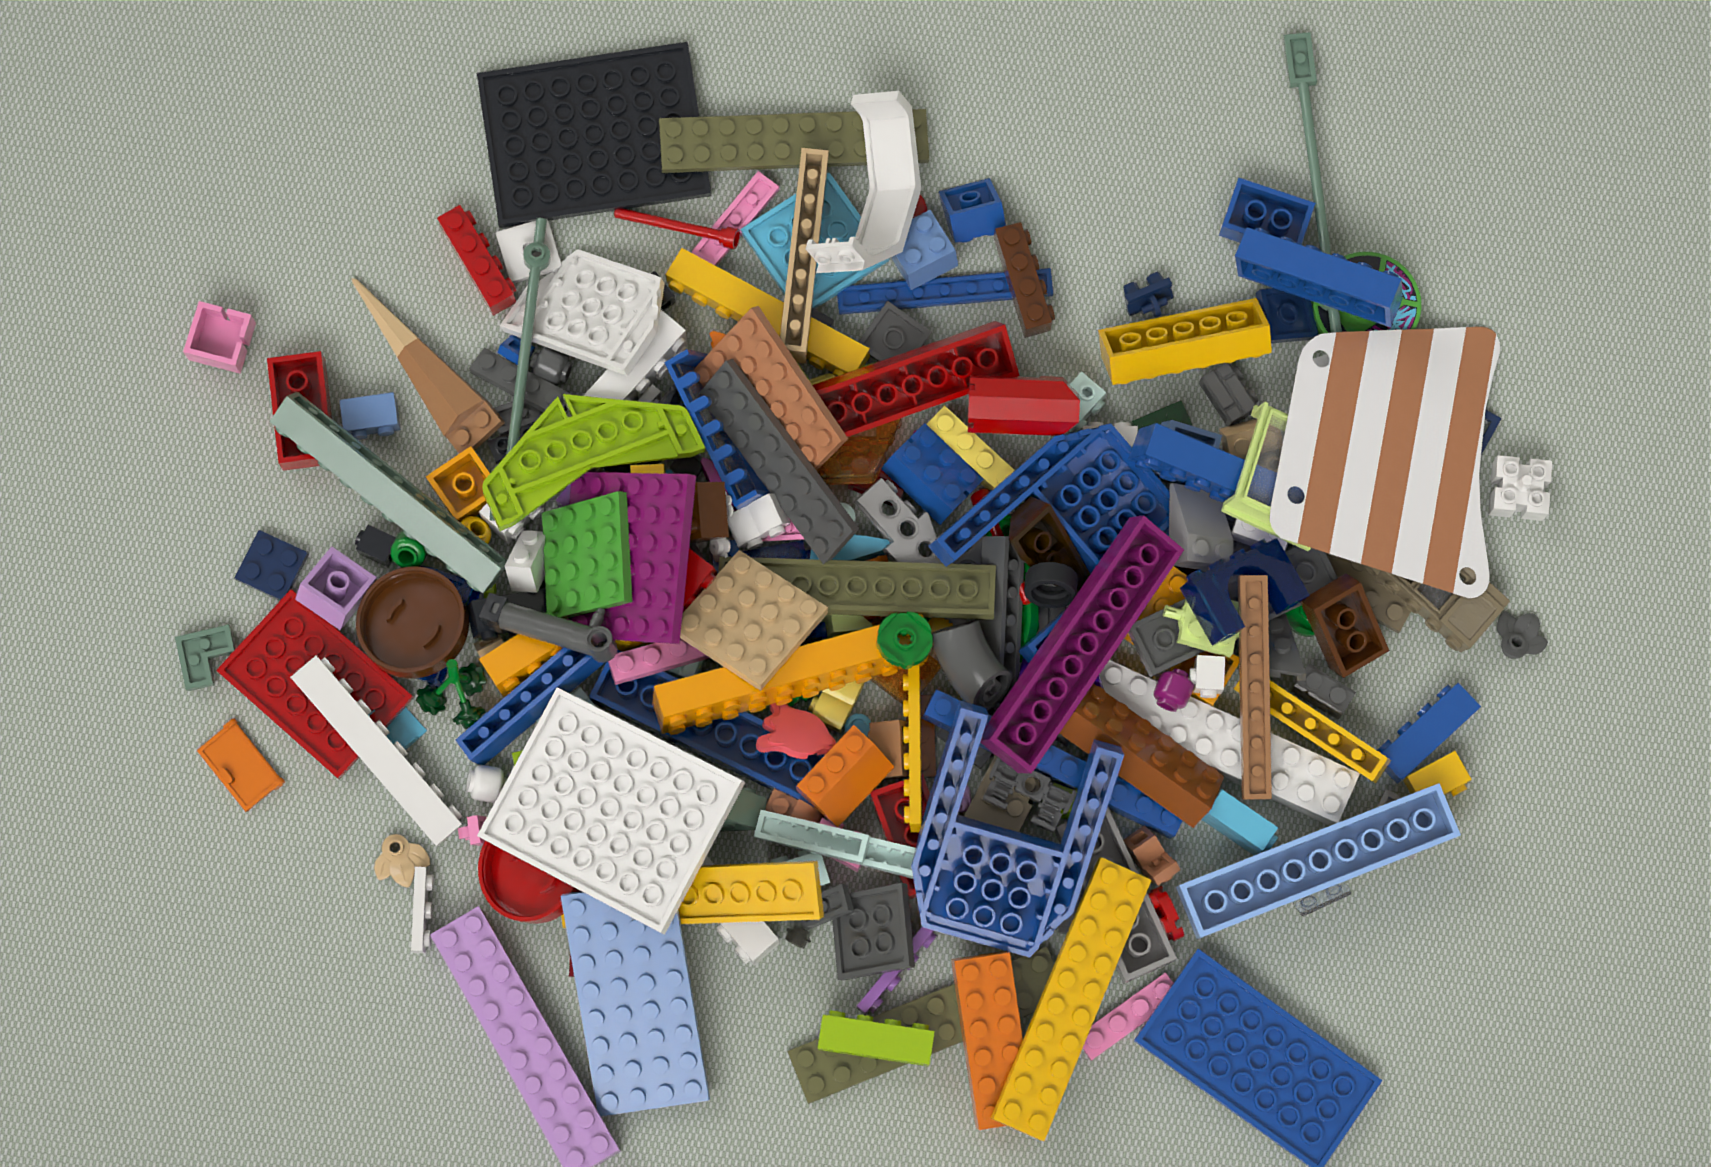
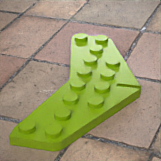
[482,394,705,531]

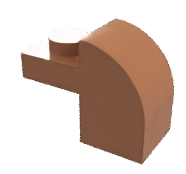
[765,788,824,823]
[1123,825,1181,886]

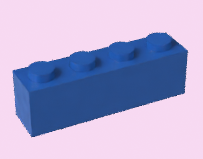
[1377,683,1481,784]

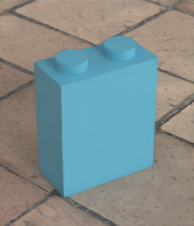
[1201,790,1278,856]

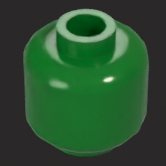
[391,531,427,568]

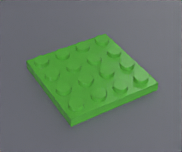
[542,491,632,619]

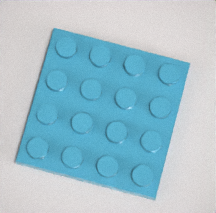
[740,172,890,309]

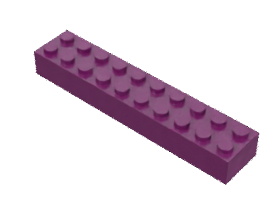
[980,516,1184,774]

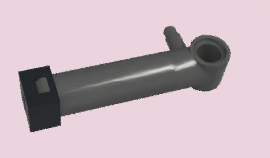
[479,593,618,663]

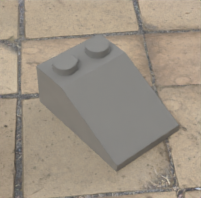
[1169,483,1233,572]

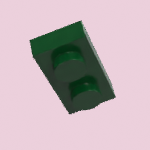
[1131,400,1192,430]

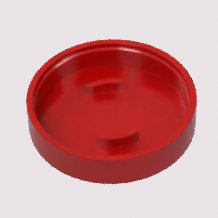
[478,840,581,924]

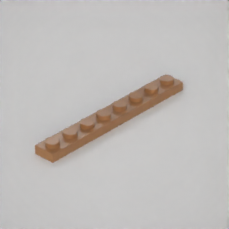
[1238,575,1272,800]

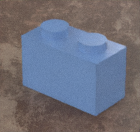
[339,392,401,440]

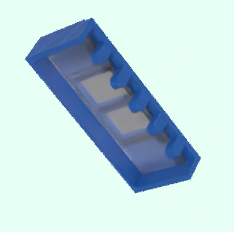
[664,349,771,510]

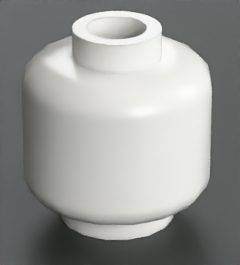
[466,765,507,803]

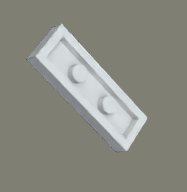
[411,867,434,954]

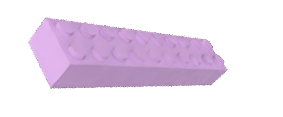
[430,906,621,1167]

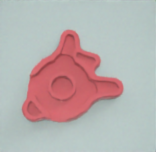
[756,703,836,759]

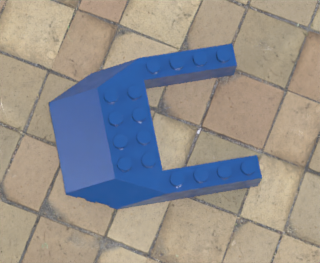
[928,423,1170,663]
[911,700,1124,958]

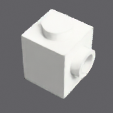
[1189,655,1225,698]

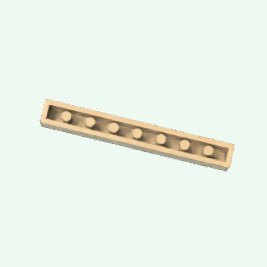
[780,148,829,363]

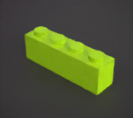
[818,1010,935,1067]

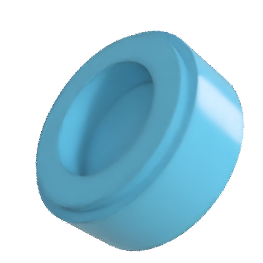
[845,714,871,737]

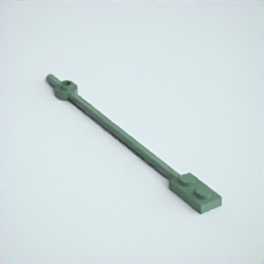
[1283,32,1342,333]
[489,218,551,521]

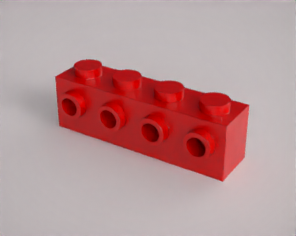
[437,205,517,316]

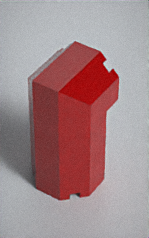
[968,375,1080,436]

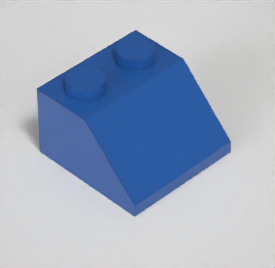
[938,178,1006,243]

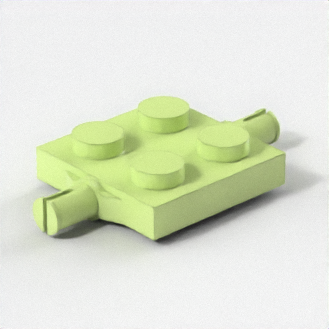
[1163,588,1239,657]

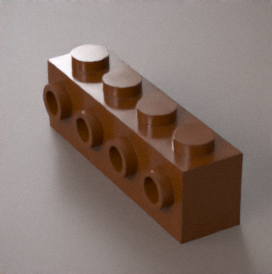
[994,222,1055,338]

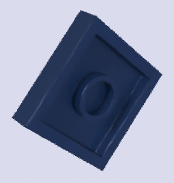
[1255,288,1319,344]
[234,530,309,601]

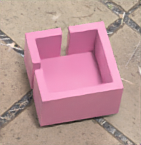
[183,301,256,374]

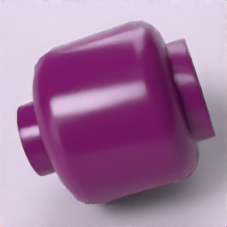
[1153,668,1194,712]

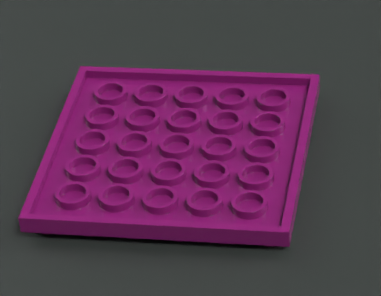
[567,472,696,644]

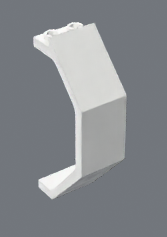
[805,91,921,273]

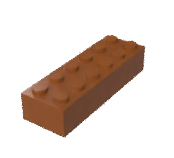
[1059,683,1224,828]

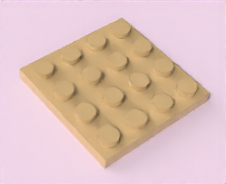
[680,550,828,691]

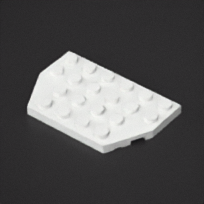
[499,249,665,376]

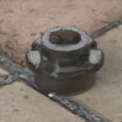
[785,925,811,949]

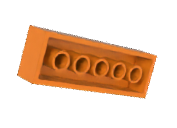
[951,951,1023,1130]

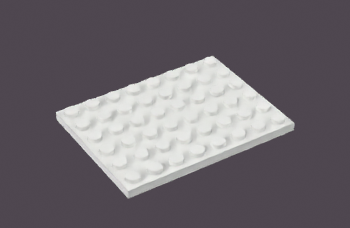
[477,688,745,935]

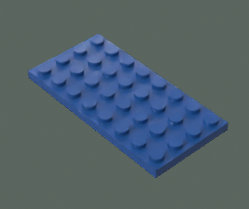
[1133,949,1383,1167]

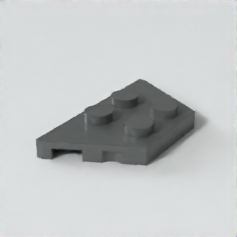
[1235,613,1306,681]

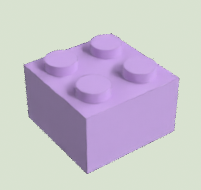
[295,546,377,630]

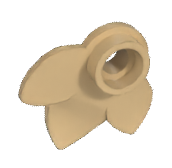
[374,834,430,888]

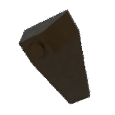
[1009,496,1090,593]

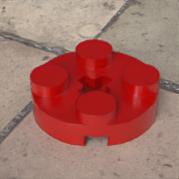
[1148,886,1184,942]

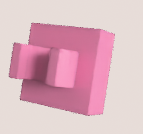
[458,815,487,846]

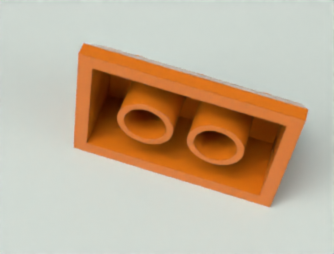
[796,725,894,828]

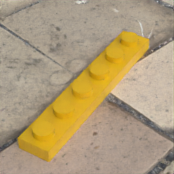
[903,664,922,832]

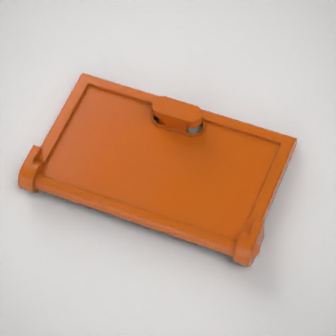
[197,718,285,812]

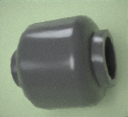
[530,347,573,386]

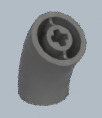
[931,620,1012,710]

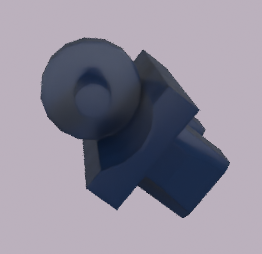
[1123,272,1174,318]

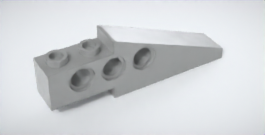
[854,478,967,625]

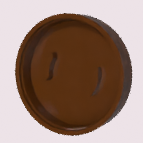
[356,567,469,679]

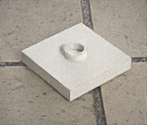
[495,219,562,284]

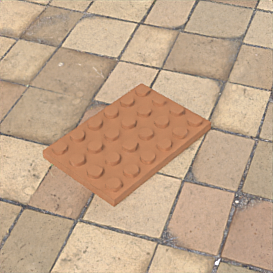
[692,306,848,471]

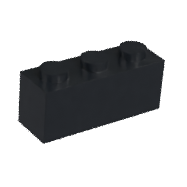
[467,588,547,641]

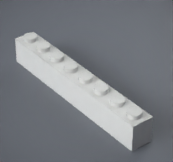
[291,656,463,847]

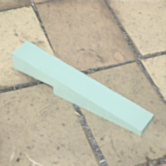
[754,810,915,879]

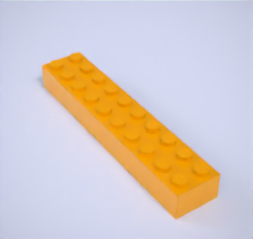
[653,614,929,735]

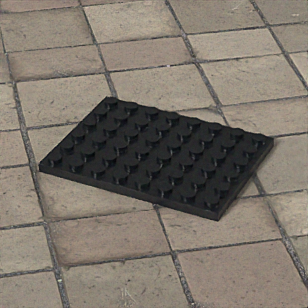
[477,42,712,228]

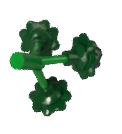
[416,659,487,729]

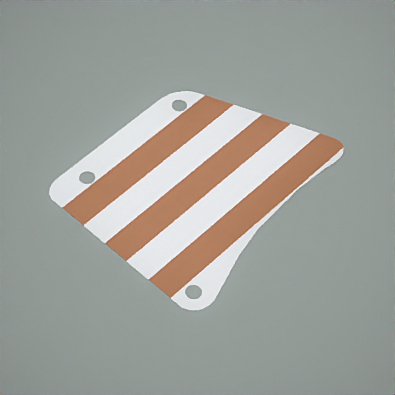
[1270,327,1500,598]

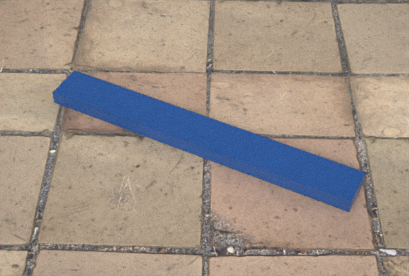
[837,268,1053,315]

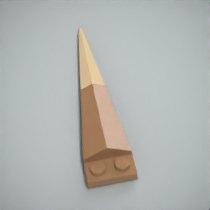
[352,278,505,454]

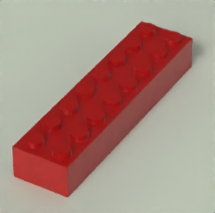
[812,321,1020,437]

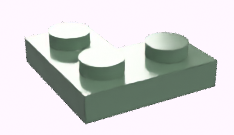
[175,624,235,692]

